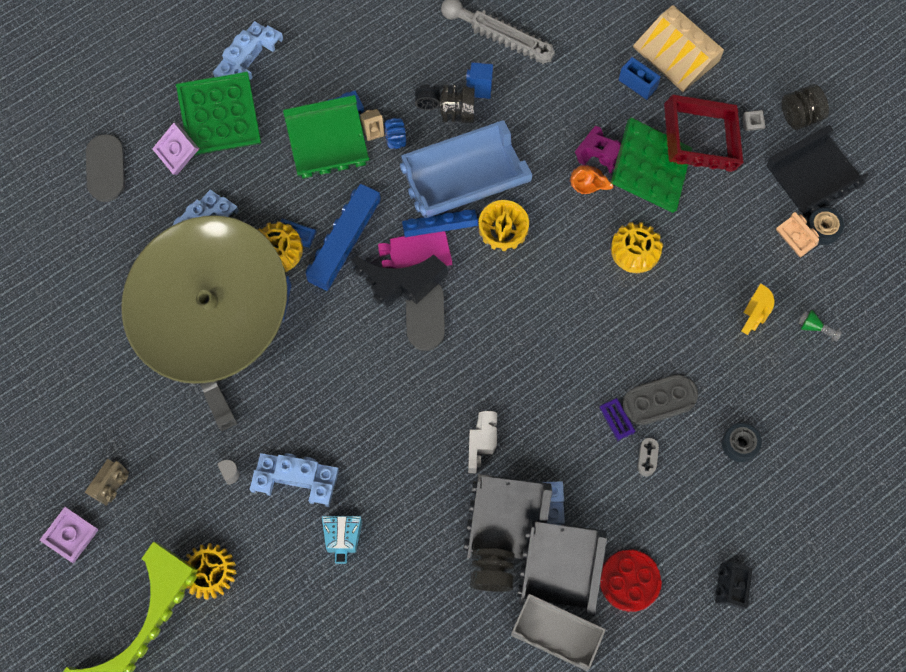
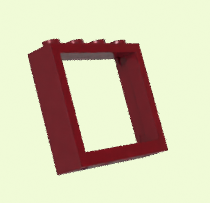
[664,94,743,172]

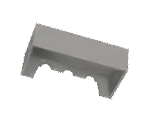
[511,594,606,671]

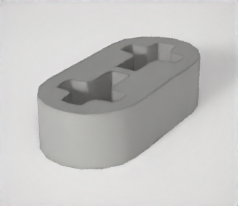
[637,438,659,476]

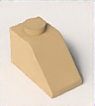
[360,109,384,141]

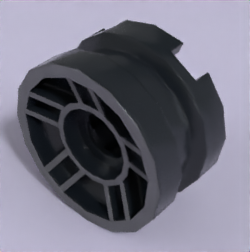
[415,85,440,110]

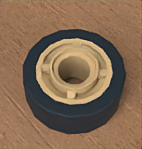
[806,208,844,245]

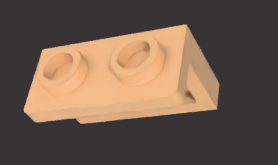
[776,212,819,258]

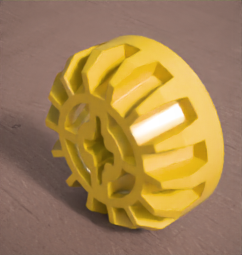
[479,200,529,251]
[258,221,303,272]
[611,222,663,273]

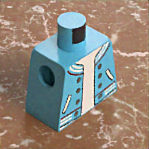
[322,516,362,564]

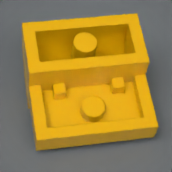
[741,283,774,335]

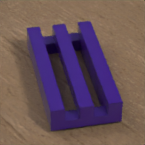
[599,398,636,441]

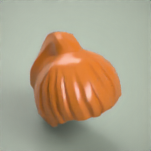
[570,165,613,194]

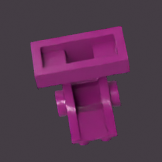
[575,126,621,173]

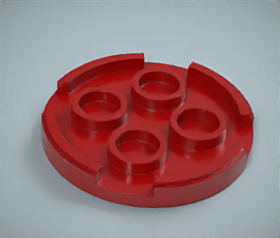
[600,550,662,612]

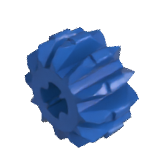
[384,118,406,149]

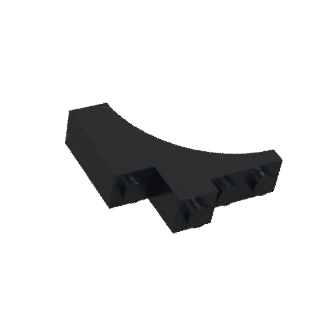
[351,254,449,308]

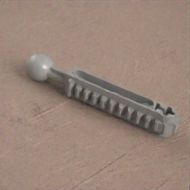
[441,0,555,64]

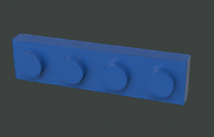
[402,209,478,237]

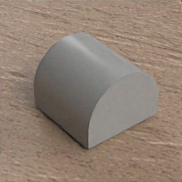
[743,110,765,131]
[218,460,240,485]

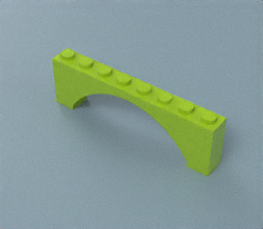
[63,542,199,672]

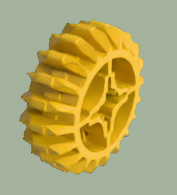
[186,543,236,600]

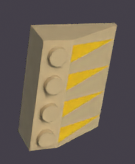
[633,5,724,92]

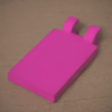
[378,231,452,269]

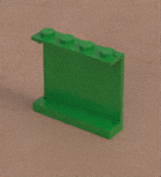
[283,95,369,179]

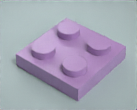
[153,123,199,175]
[40,507,98,564]

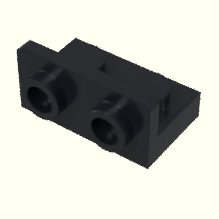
[715,562,753,609]

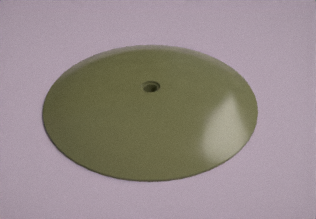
[121,216,287,384]

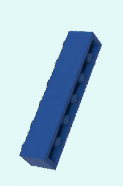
[305,184,381,291]

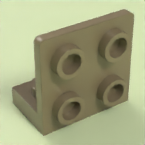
[85,459,129,506]

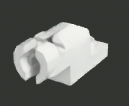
[468,411,497,473]

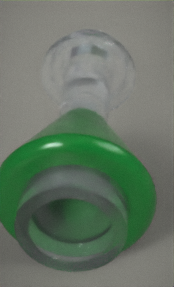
[798,310,842,342]

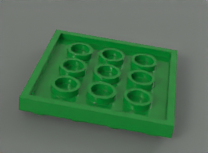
[176,72,261,155]
[611,118,692,213]

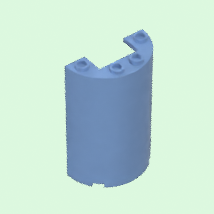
[400,120,532,218]

